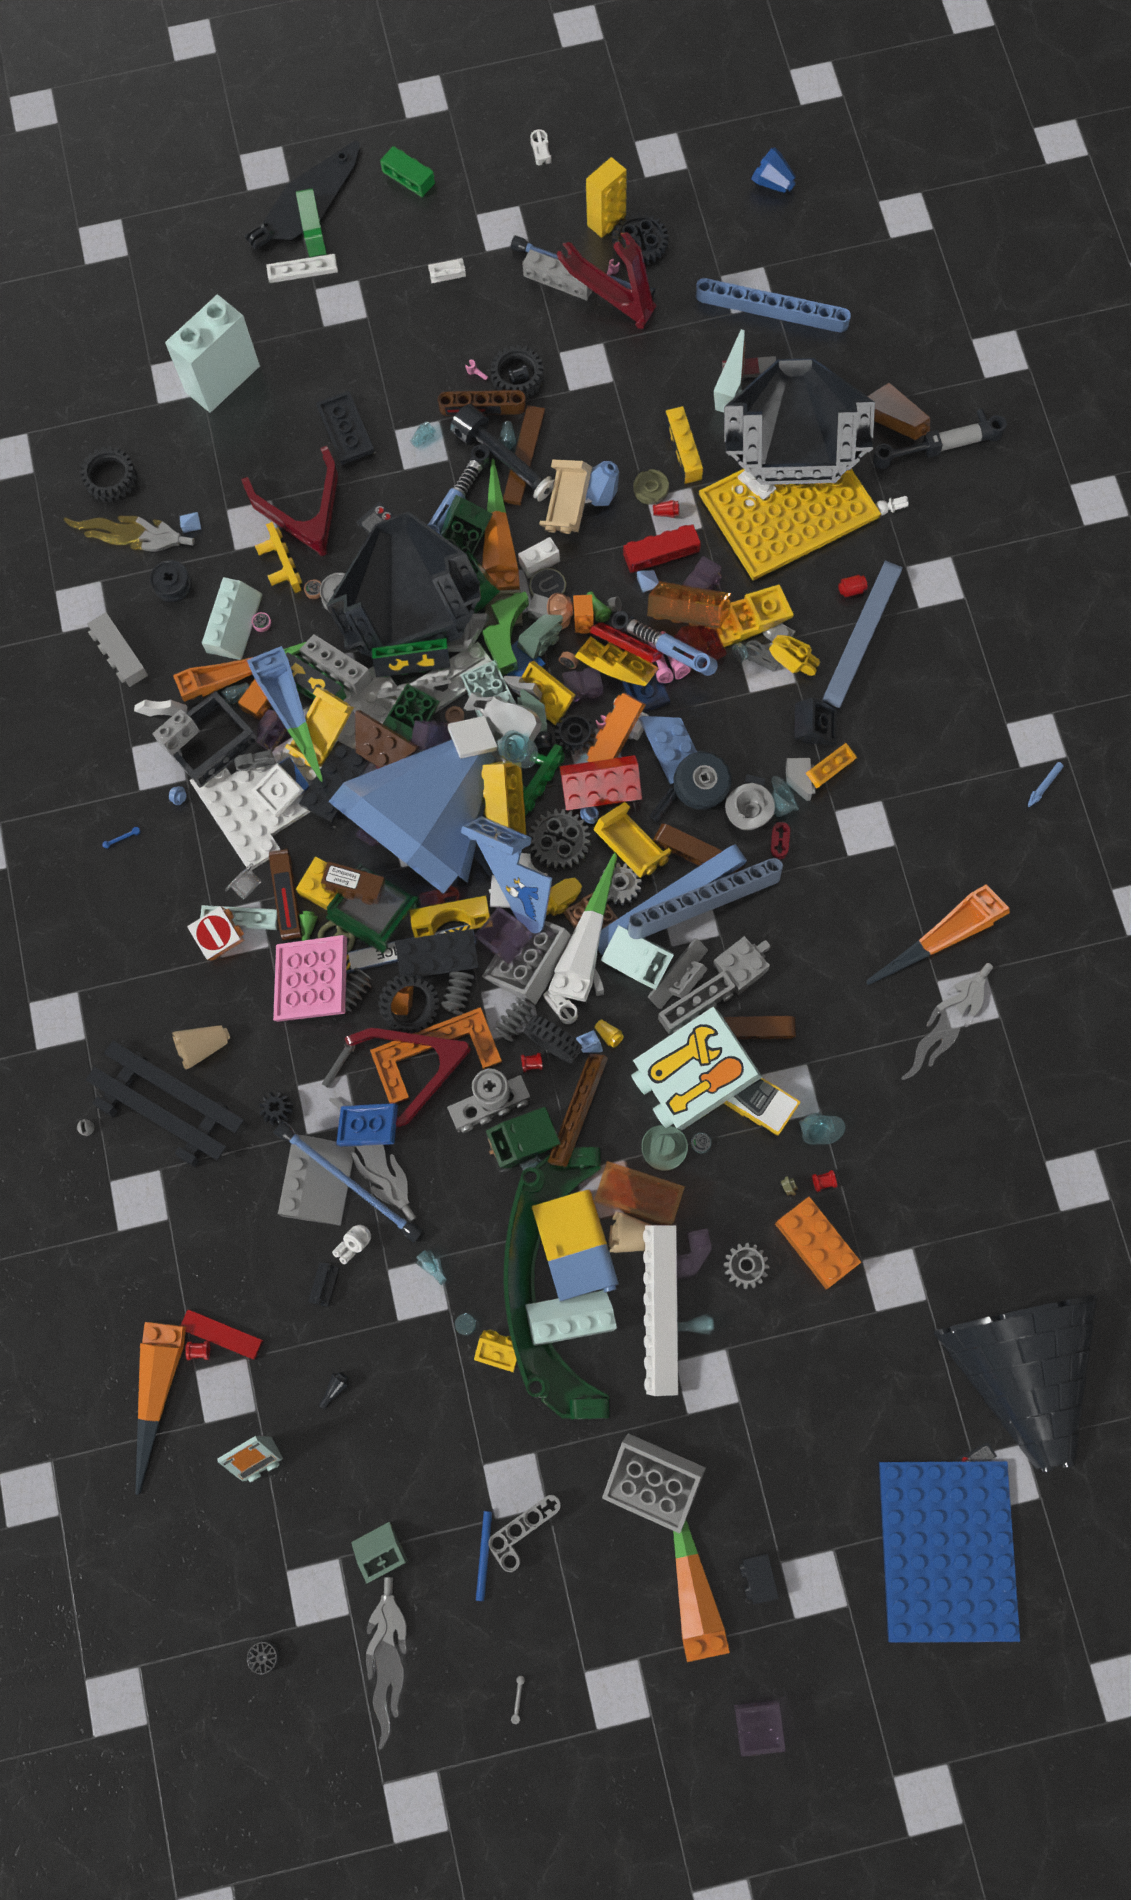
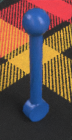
[103,827,140,848]

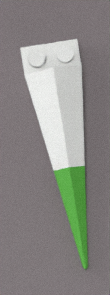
[548,853,617,1002]

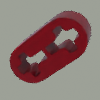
[771,822,790,859]

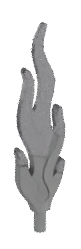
[901,963,993,1080]
[366,1577,407,1750]

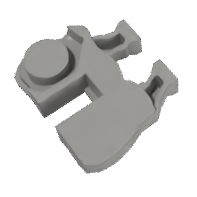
[447,692,542,762]

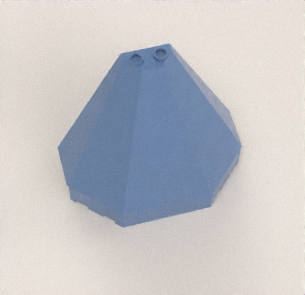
[329,740,496,894]

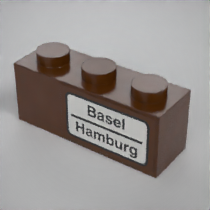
[321,862,385,905]

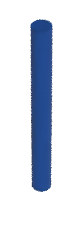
[476,1511,492,1601]

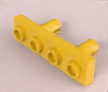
[255,522,302,593]

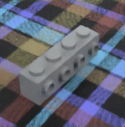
[523,249,592,300]
[299,634,373,695]
[658,971,736,1035]

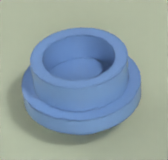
[169,786,186,805]
[580,806,599,824]

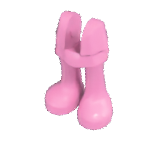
[648,631,691,683]

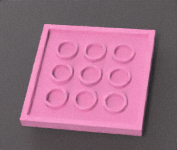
[273,935,347,1022]

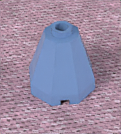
[585,461,619,506]

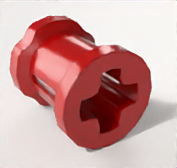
[521,1053,543,1072]
[812,1170,837,1192]
[186,1341,210,1360]

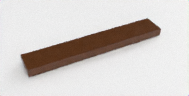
[503,405,545,506]
[548,1053,608,1167]

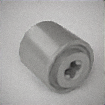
[472,1069,510,1110]

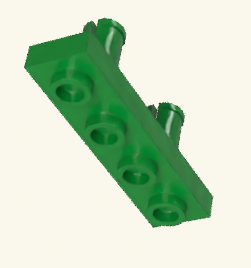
[523,744,565,816]

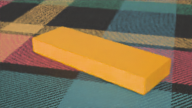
[806,743,857,788]

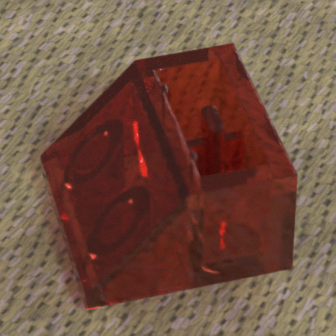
[674,622,727,670]

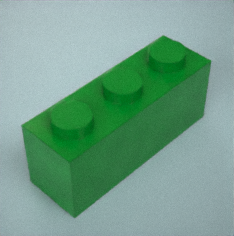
[380,146,435,197]

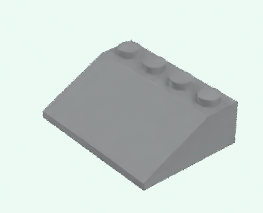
[482,920,571,1005]
[278,1135,356,1226]
[602,1434,706,1533]

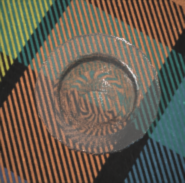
[225,863,262,900]

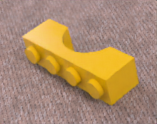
[410,896,491,938]

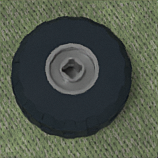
[673,751,732,810]

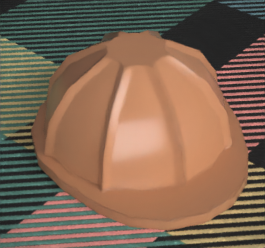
[547,593,574,629]

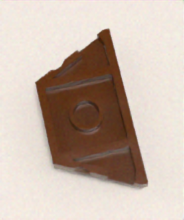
[355,710,419,768]

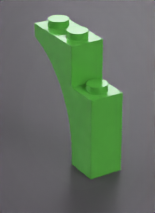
[483,591,529,676]

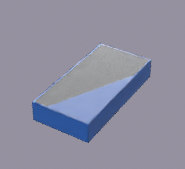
[279,757,309,795]

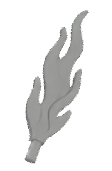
[329,1098,417,1222]

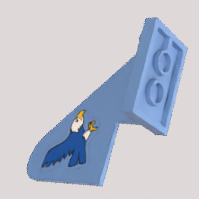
[461,817,552,933]

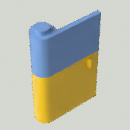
[532,1189,619,1301]

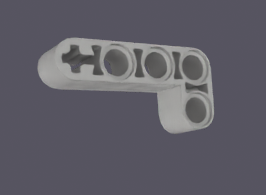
[489,1495,561,1572]

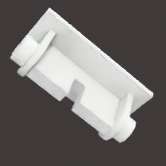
[428,258,466,283]

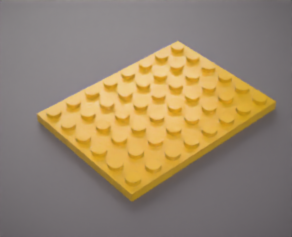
[699,469,881,581]

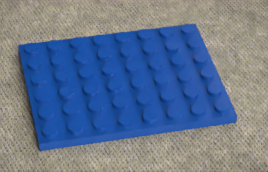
[879,1461,1020,1642]

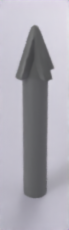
[322,1044,355,1088]

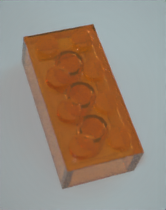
[647,581,731,629]
[594,1161,685,1225]

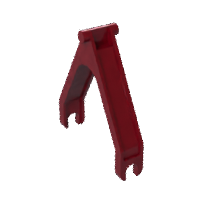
[557,232,656,329]
[241,446,338,556]
[345,1028,471,1128]

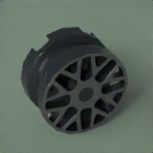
[247,1642,279,1674]

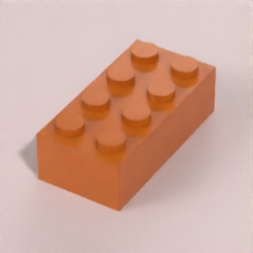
[775,1197,861,1290]

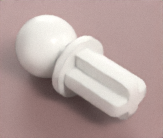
[876,496,909,515]

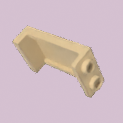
[539,460,592,534]

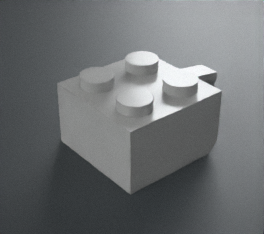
[713,936,771,995]

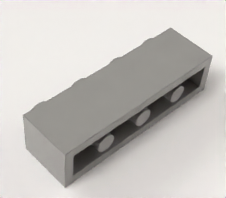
[87,612,148,687]

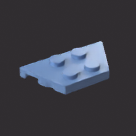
[639,716,697,784]

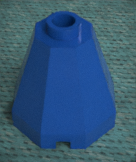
[751,147,796,193]

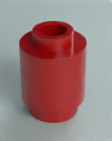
[838,575,867,597]

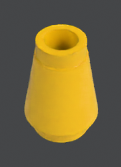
[594,1019,624,1048]

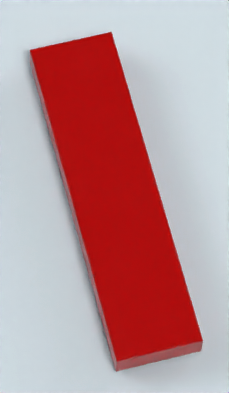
[590,622,662,663]
[180,1310,263,1360]

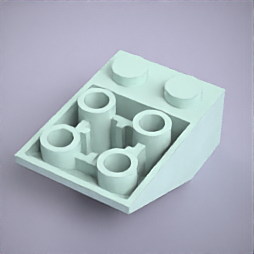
[460,660,516,717]
[601,925,674,990]

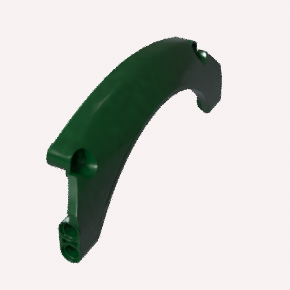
[504,1147,610,1419]

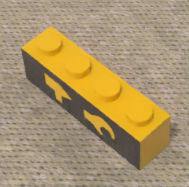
[665,406,703,484]

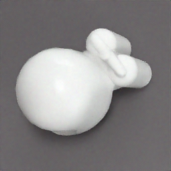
[332,1225,371,1264]

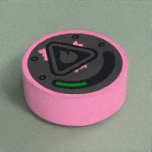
[252,613,271,632]

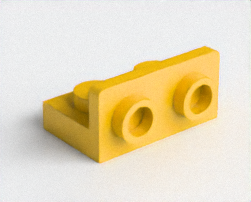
[474,1330,517,1372]

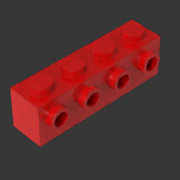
[623,524,701,573]

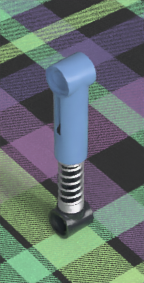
[427,445,490,534]
[612,611,717,676]

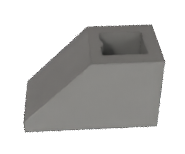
[786,758,815,801]

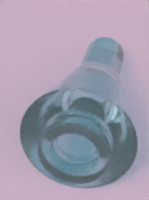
[415,1250,447,1285]
[677,1314,714,1334]

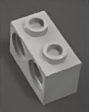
[152,709,200,756]

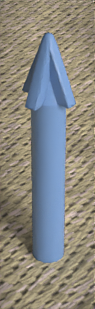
[1028,762,1064,807]

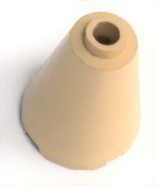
[172,1025,230,1069]
[608,1211,651,1253]

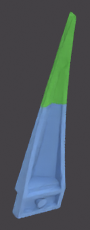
[247,646,323,782]

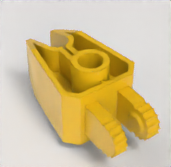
[769,635,820,676]
[546,878,582,916]

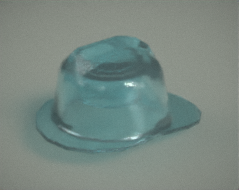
[496,730,538,768]
[771,776,799,817]
[799,1113,845,1144]

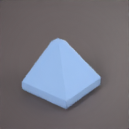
[180,512,201,533]
[637,570,660,593]
[576,1030,603,1053]

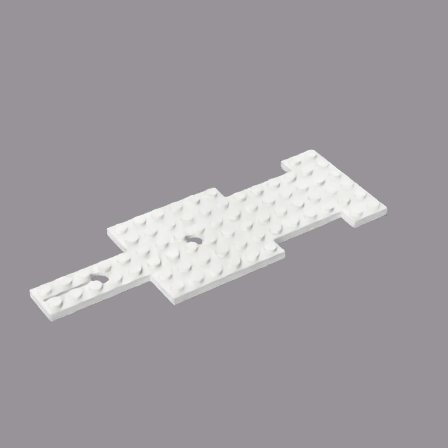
[190,642,491,872]

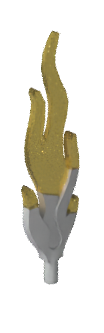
[64,516,195,552]

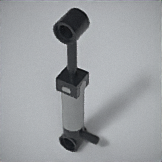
[873,409,1007,469]

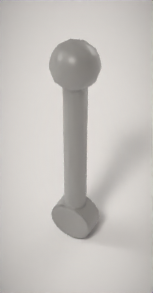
[511,1676,525,1724]

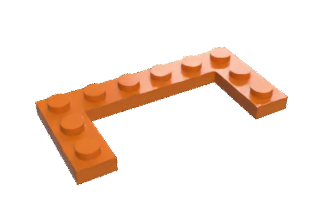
[370,1007,502,1104]

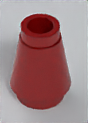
[653,499,680,518]

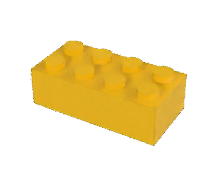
[586,157,626,238]
[482,761,526,835]

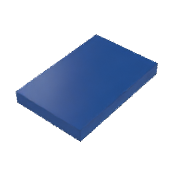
[336,1103,398,1147]

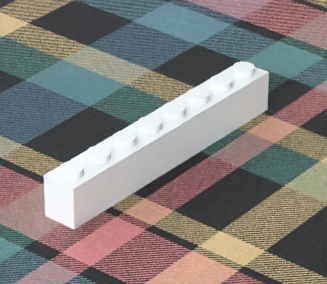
[643,1225,678,1396]

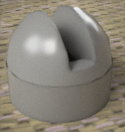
[606,597,622,612]
[77,1119,94,1136]

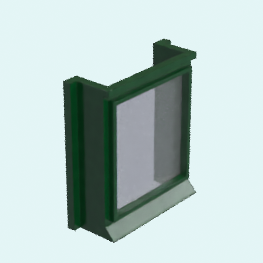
[326,863,421,954]

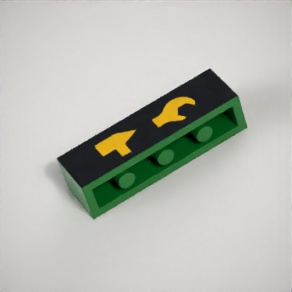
[372,638,450,678]
[286,652,347,701]

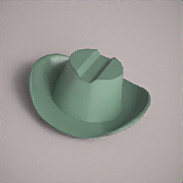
[642,1125,688,1171]

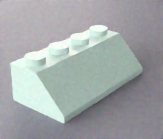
[202,577,262,660]
[525,1290,617,1346]

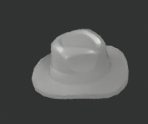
[725,783,775,830]

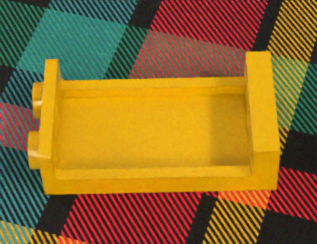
[285,687,354,767]
[593,802,671,878]

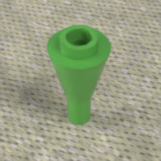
[587,591,612,622]
[299,911,318,941]

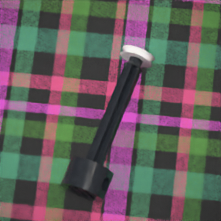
[450,403,555,502]

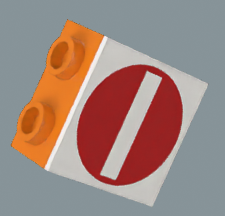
[187,906,245,961]

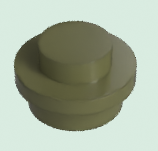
[781,1176,798,1196]

